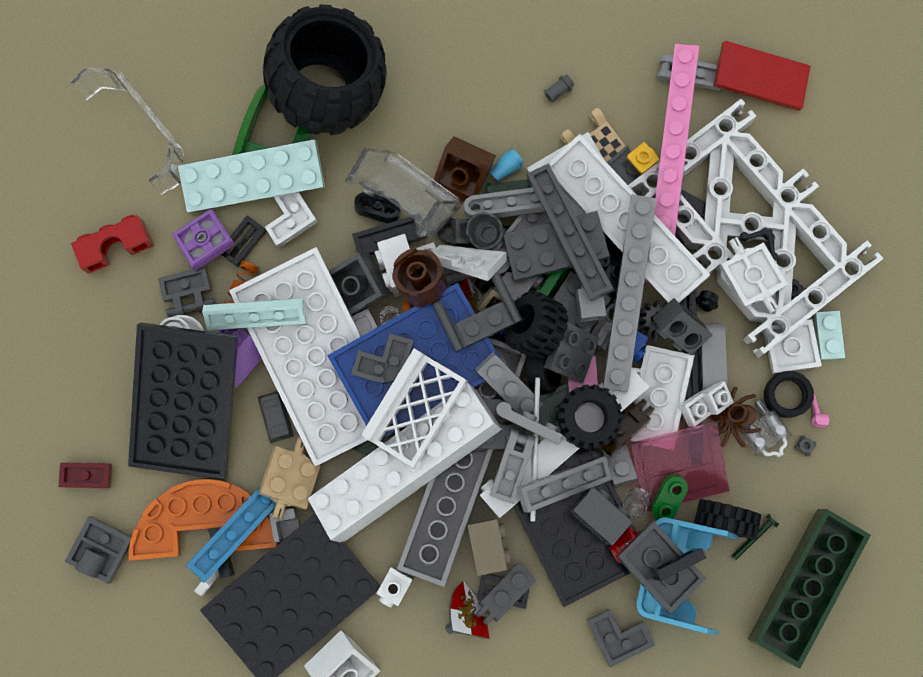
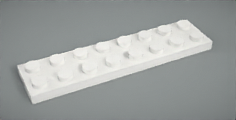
[549,134,711,303]

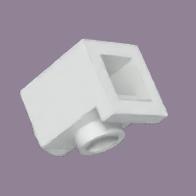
[376,567,414,608]

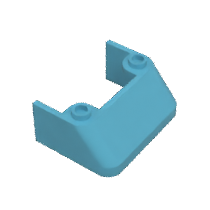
[637,518,738,635]

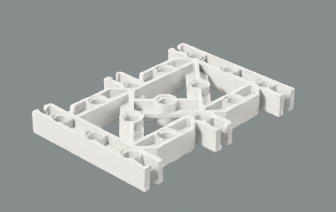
[628,99,884,358]

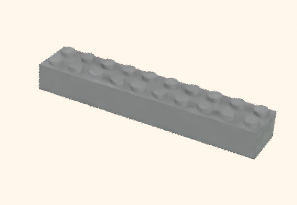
[397,337,527,587]

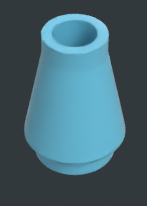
[490,148,524,182]

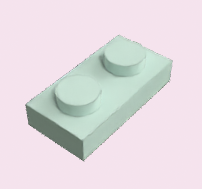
[813,311,845,361]

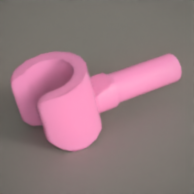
[812,394,829,428]

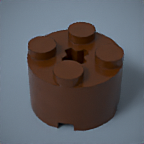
[392,248,447,308]

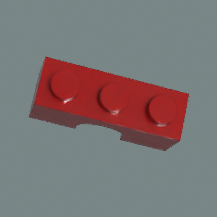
[71,215,154,274]

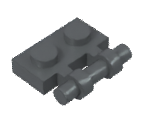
[158,267,215,318]

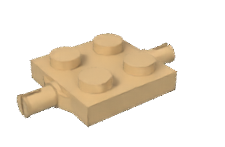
[258,437,321,520]

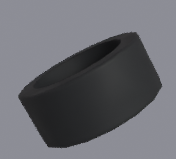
[526,355,561,393]
[764,371,814,418]

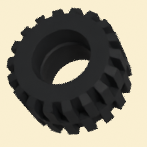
[503,291,568,359]
[557,384,623,450]

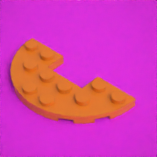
[129,479,278,561]

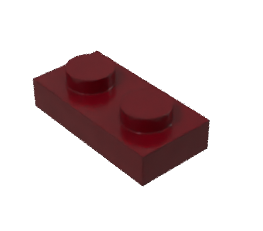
[58,463,112,488]

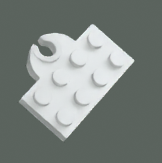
[629,345,695,451]

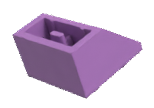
[218,328,262,388]

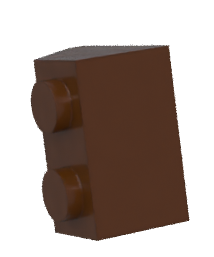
[431,136,496,201]

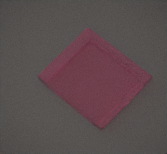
[630,422,729,512]

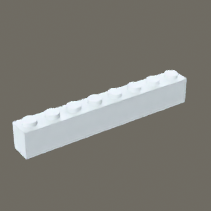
[480,368,649,518]

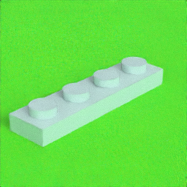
[202,298,306,330]

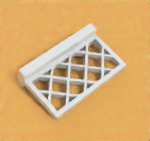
[361,349,468,469]

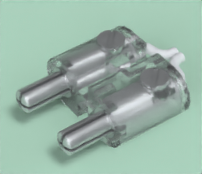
[739,400,792,458]

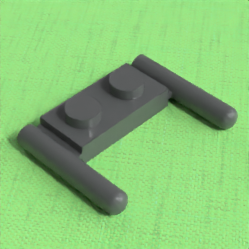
[433,273,523,352]

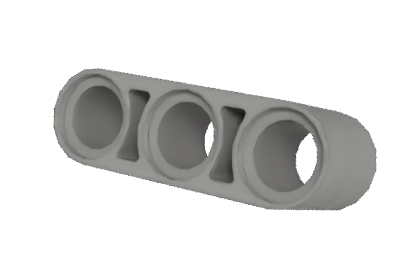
[699,324,728,391]

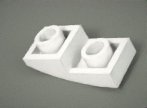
[679,381,734,427]

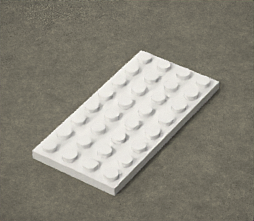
[229,247,367,466]

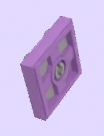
[172,208,235,271]

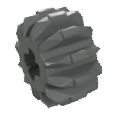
[637,300,668,342]

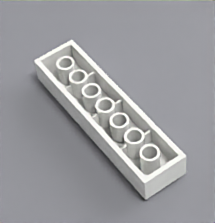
[308,383,502,542]

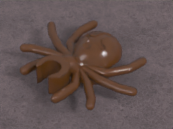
[710,387,761,447]

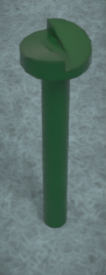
[732,514,779,560]

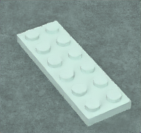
[178,140,325,213]

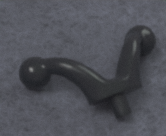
[740,228,779,261]

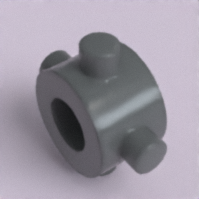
[795,435,816,457]

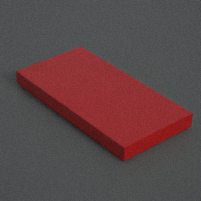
[714,41,810,111]

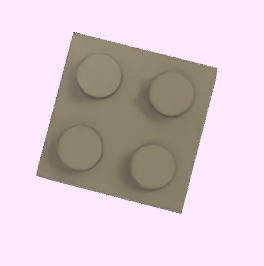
[467,519,511,576]

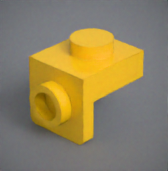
[627,142,660,174]

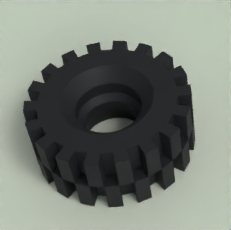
[694,499,762,540]

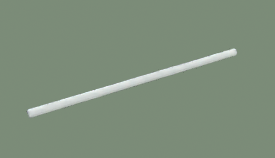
[530,378,540,521]

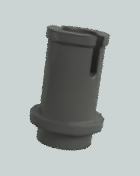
[544,75,574,103]

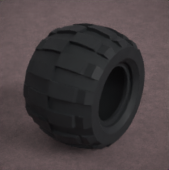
[263,4,387,136]

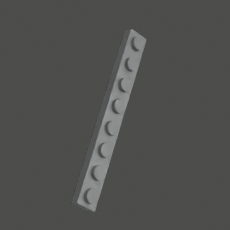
[602,194,656,392]

